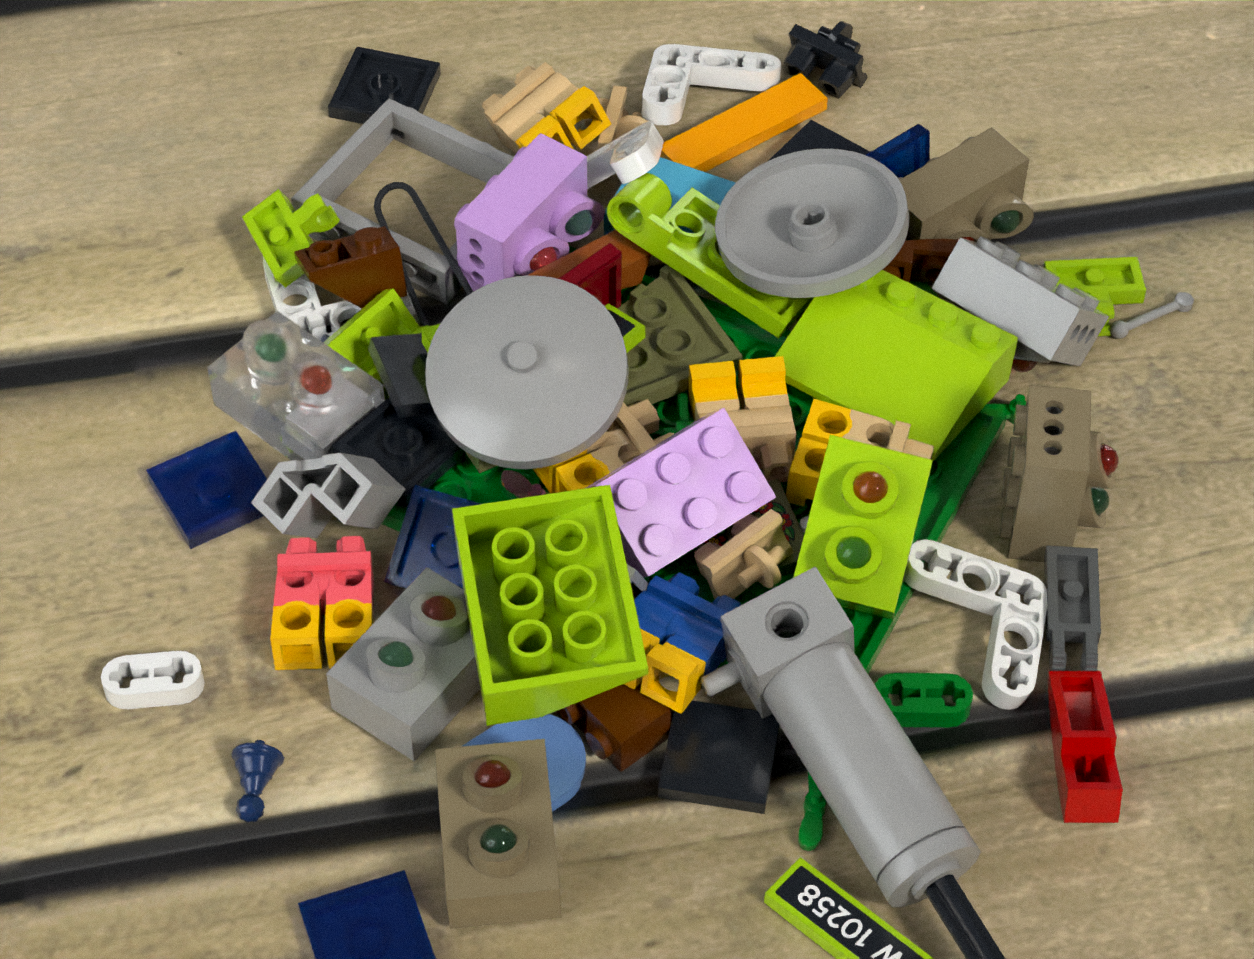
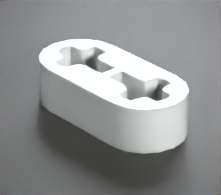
[101,651,205,709]

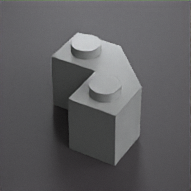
[251,453,405,538]

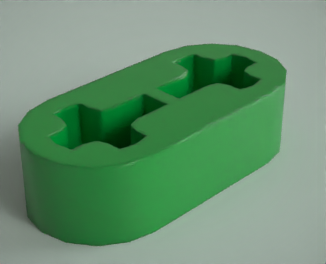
[874,673,973,728]

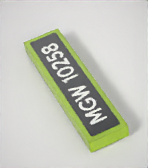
[764,857,934,959]

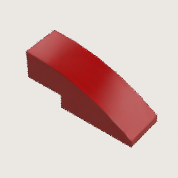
[1047,671,1123,823]

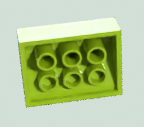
[775,270,1018,460]
[452,485,648,726]

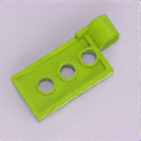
[607,173,814,339]

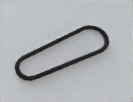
[374,182,473,326]

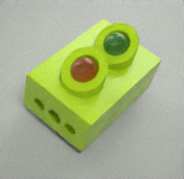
[793,435,933,620]

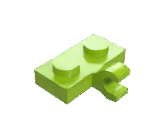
[242,189,340,288]
[1043,257,1146,336]

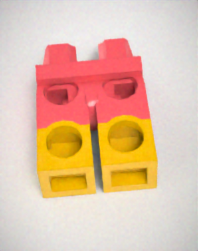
[270,536,374,670]

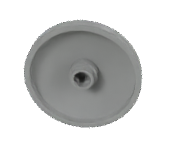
[715,149,909,298]
[425,275,629,469]

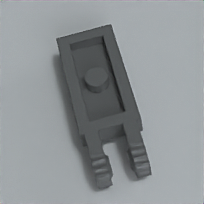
[1044,546,1101,671]

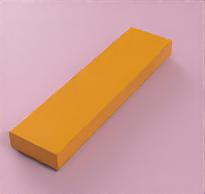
[660,73,828,172]

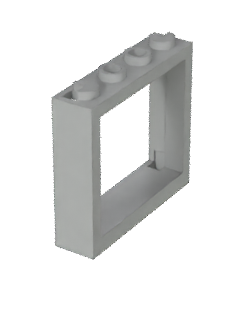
[291,99,514,305]

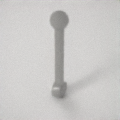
[1110,292,1194,339]

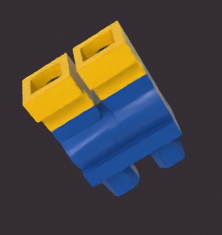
[624,572,741,714]

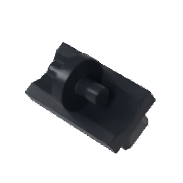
[784,21,868,99]

